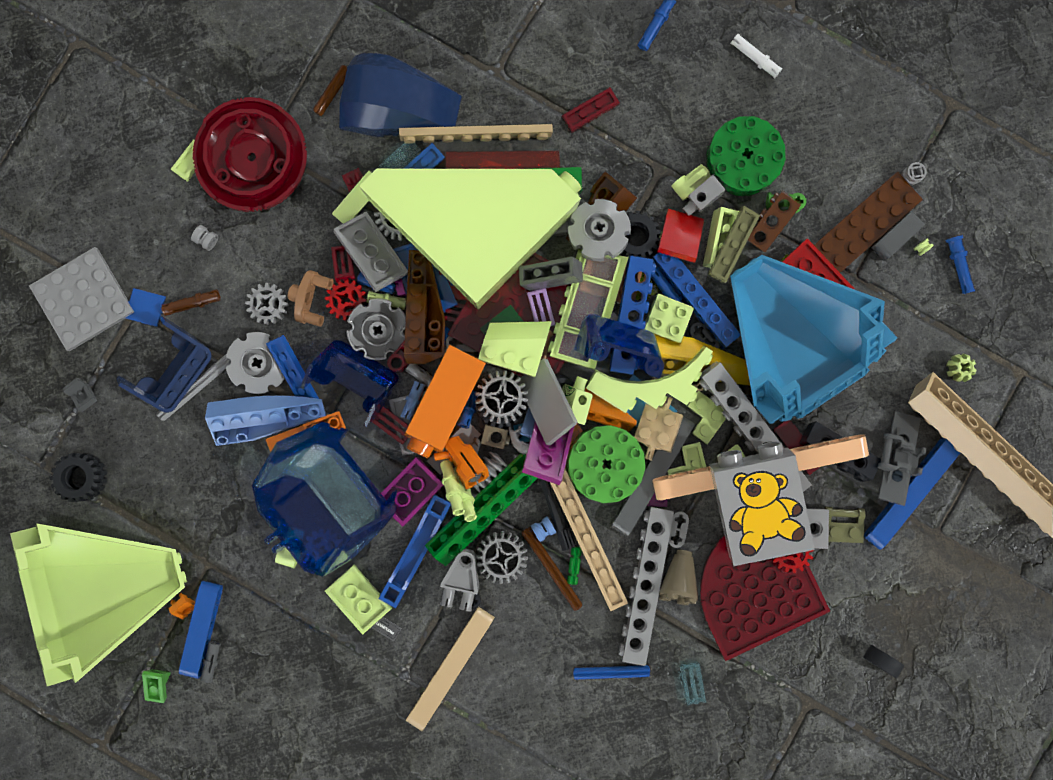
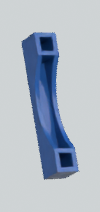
[379,494,451,608]

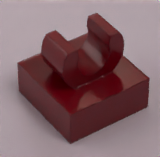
[342,168,363,192]

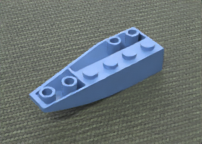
[205,396,326,446]

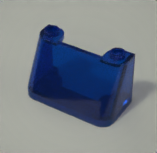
[574,314,664,378]

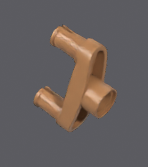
[288,270,333,327]

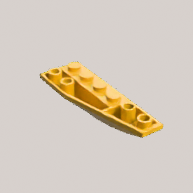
[648,334,750,385]

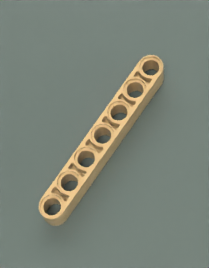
[406,607,495,731]

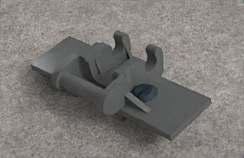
[878,411,926,506]

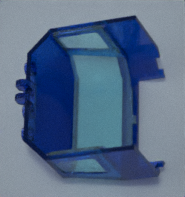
[252,422,397,577]

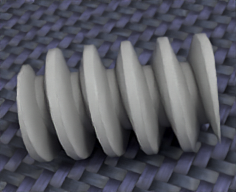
[474,451,508,492]

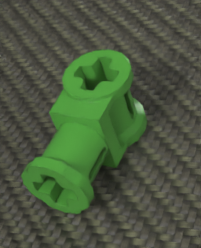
[765,192,806,213]

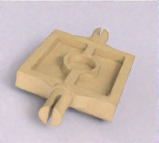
[634,396,683,461]

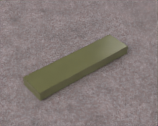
[708,206,760,284]

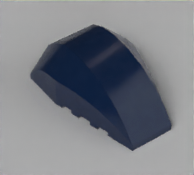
[339,53,462,137]

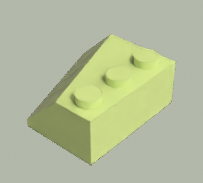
[478,321,552,378]

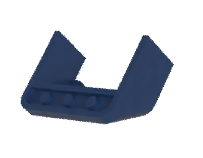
[116,316,211,413]

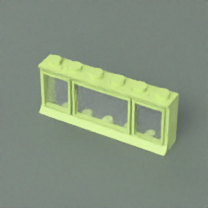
[548,249,629,370]

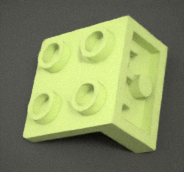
[644,294,694,343]

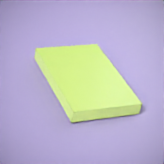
[325,564,392,635]

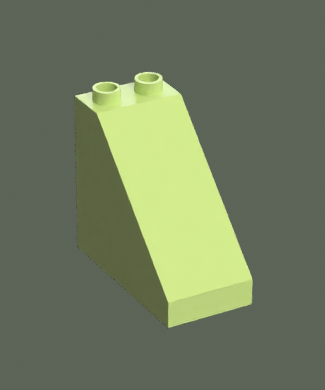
[359,169,582,309]

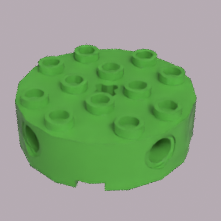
[566,425,645,503]

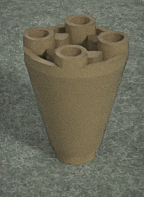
[659,550,698,605]

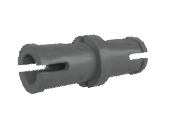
[200,641,221,683]

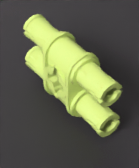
[440,460,477,522]

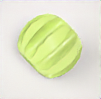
[946,354,977,382]

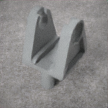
[440,549,479,611]

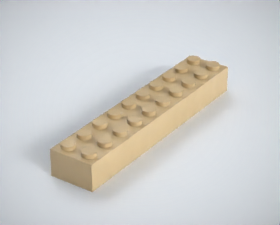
[908,372,1053,538]

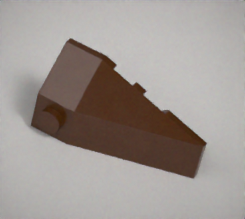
[566,172,637,242]

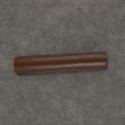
[313,65,347,116]

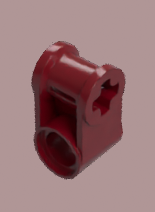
[388,340,409,373]

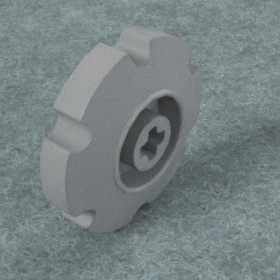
[568,199,631,261]
[347,298,406,360]
[226,332,285,394]

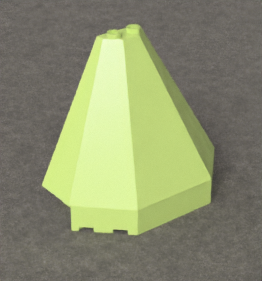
[10,524,187,686]

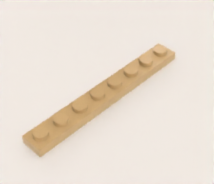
[399,124,553,144]
[550,469,628,611]

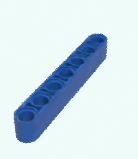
[864,437,961,550]

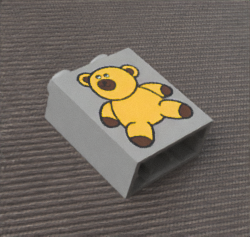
[709,442,815,566]

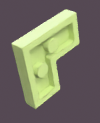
[687,391,726,444]
[667,442,706,475]

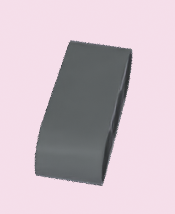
[871,210,925,261]

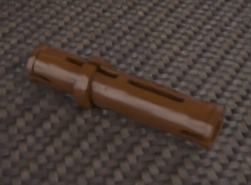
[161,289,221,316]

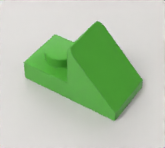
[142,669,171,703]

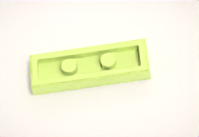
[332,171,372,224]

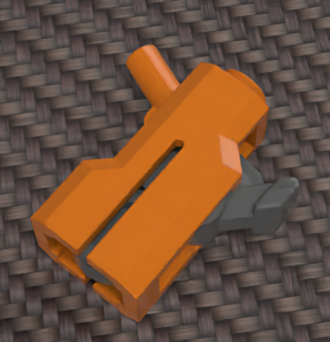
[434,436,489,489]

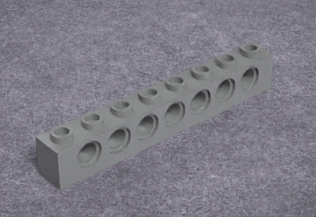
[699,361,812,492]
[618,506,674,666]

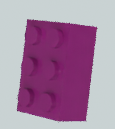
[375,457,444,527]

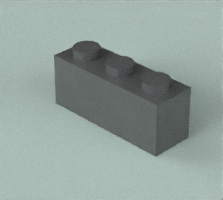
[519,257,583,291]

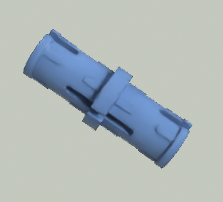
[400,381,426,421]

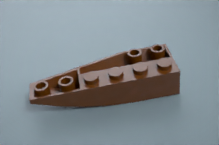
[404,250,445,364]

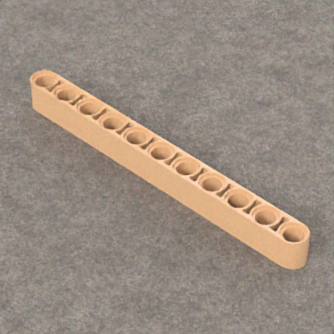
[652,435,869,500]

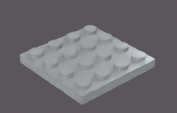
[29,247,134,351]

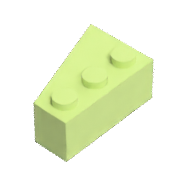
[703,207,739,268]

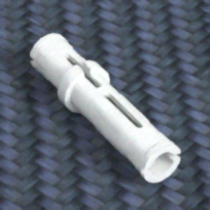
[731,34,783,78]

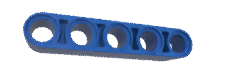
[179,581,223,679]

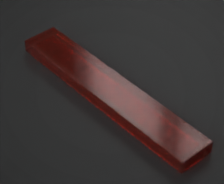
[446,151,560,169]

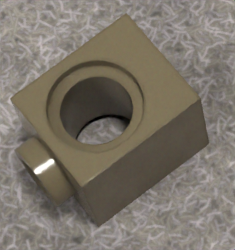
[481,425,510,449]

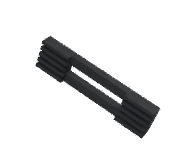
[539,478,579,551]

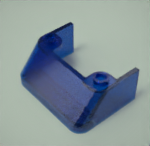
[300,340,399,427]

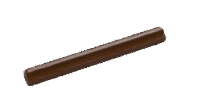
[522,527,583,611]

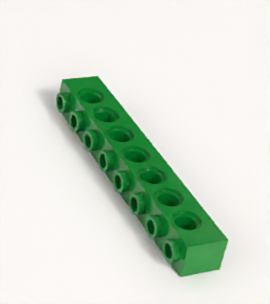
[425,453,537,567]

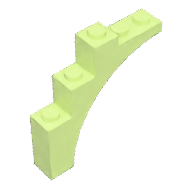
[586,346,713,413]

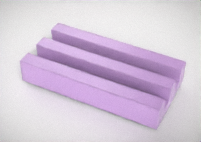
[527,288,555,327]

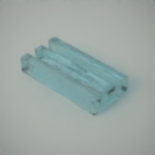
[680,662,706,706]

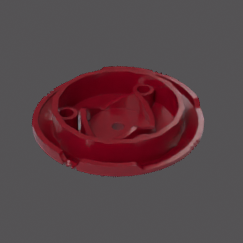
[193,97,307,212]

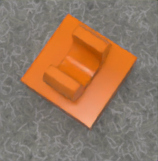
[168,593,195,619]

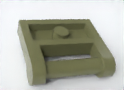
[824,507,865,543]

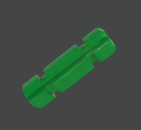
[567,547,582,585]

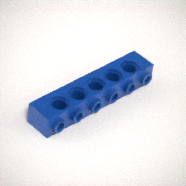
[652,253,741,349]
[609,255,656,375]

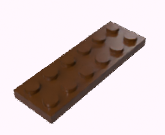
[814,171,923,273]

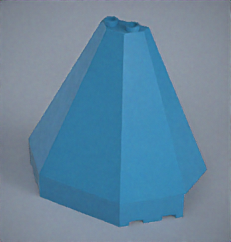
[730,255,897,424]

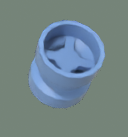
[531,516,557,542]

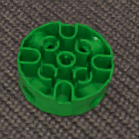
[706,116,786,196]

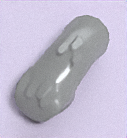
[509,425,529,455]

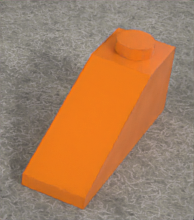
[584,388,637,432]

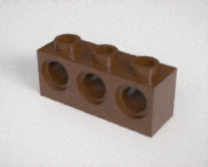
[748,190,801,252]

